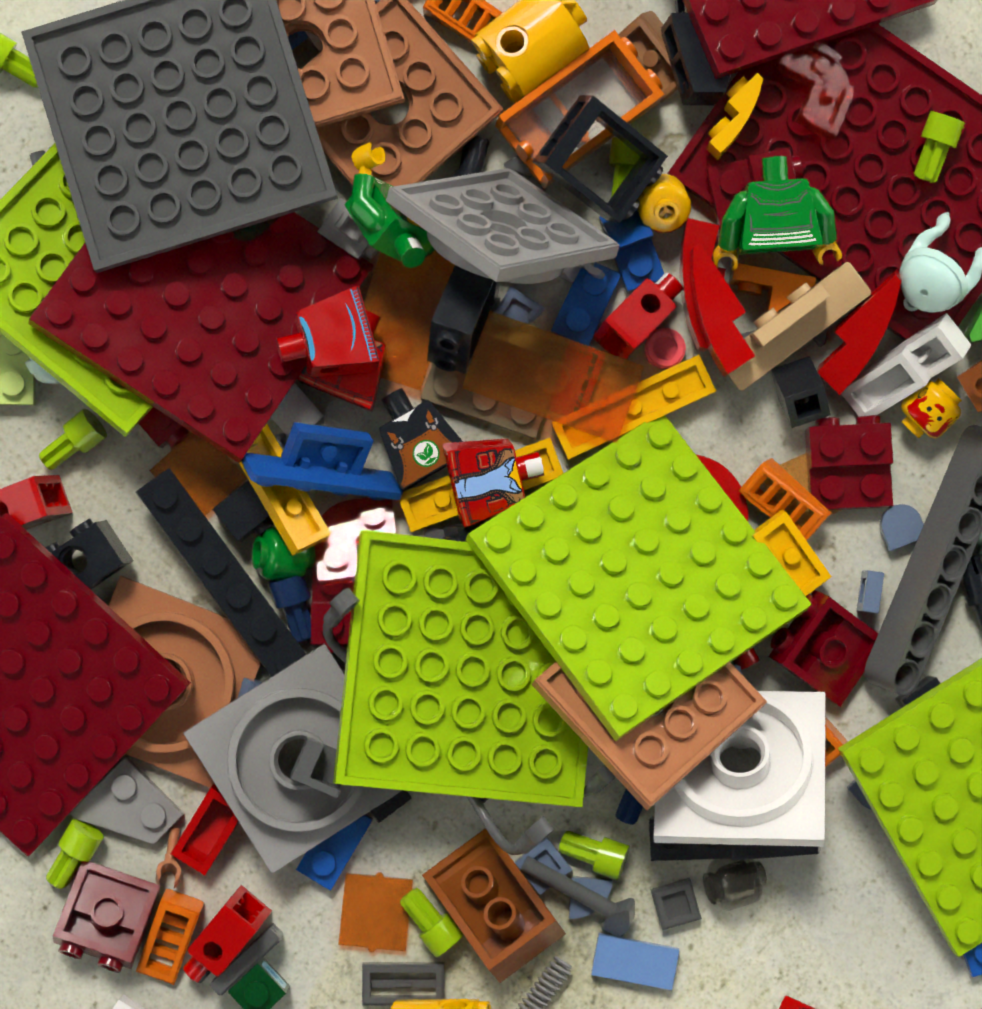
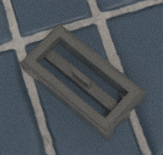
[210,923,283,995]
[362,962,445,1006]

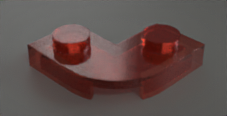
[774,43,854,141]
[315,498,396,586]

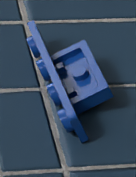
[241,422,403,501]

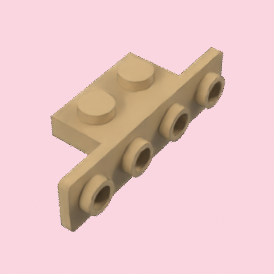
[728,262,871,391]

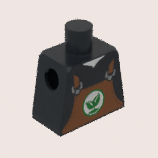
[378,388,463,492]

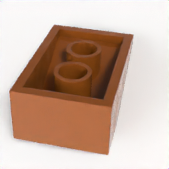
[422,828,566,983]

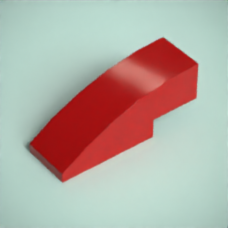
[679,218,726,352]
[690,243,755,377]
[817,269,902,395]
[170,783,239,876]

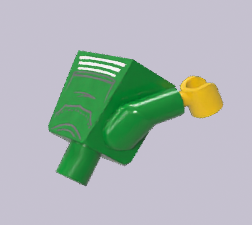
[344,142,435,268]
[713,156,842,271]

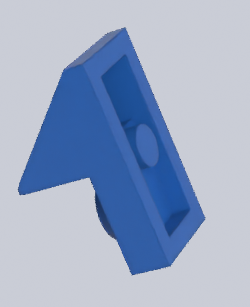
[599,209,664,293]

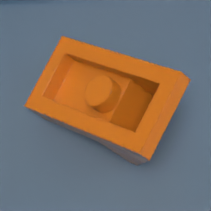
[729,263,816,313]

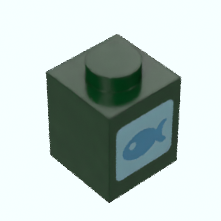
[228,957,290,1009]

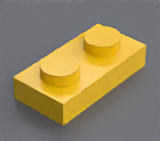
[752,510,832,596]

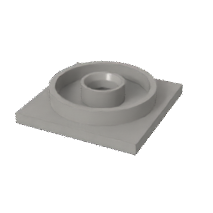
[386,168,620,284]
[183,643,403,874]

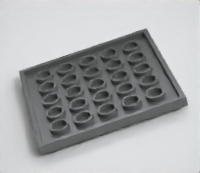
[21,0,338,273]

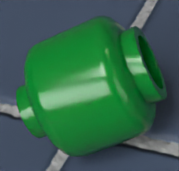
[252,527,315,581]

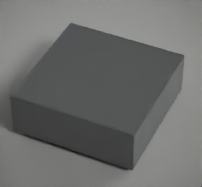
[650,878,702,930]

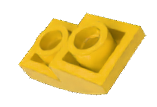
[706,73,763,160]

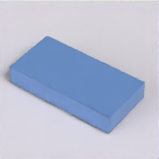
[591,933,679,990]

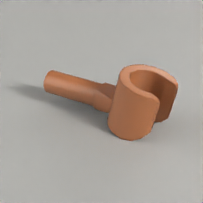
[155,828,181,888]

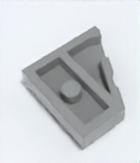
[69,756,185,844]

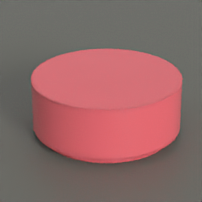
[644,328,686,370]

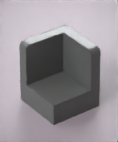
[290,737,341,798]

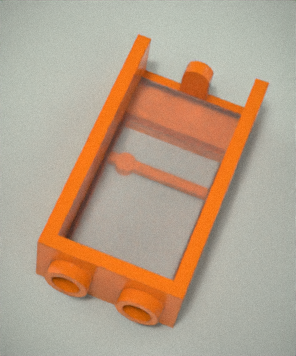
[495,30,665,189]

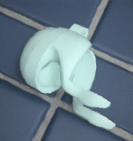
[899,212,982,313]

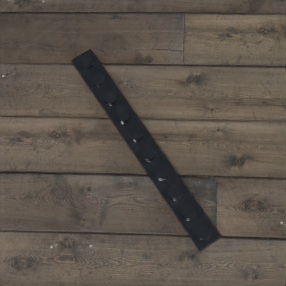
[135,468,412,823]

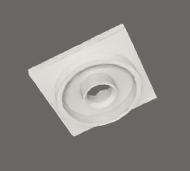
[654,691,825,847]

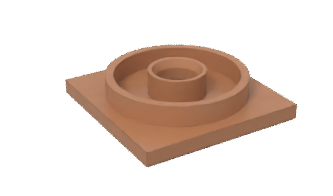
[276,0,405,128]
[302,0,504,186]
[108,576,261,788]
[532,662,767,811]

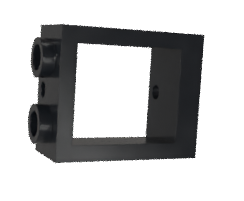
[532,95,668,223]
[427,265,500,374]

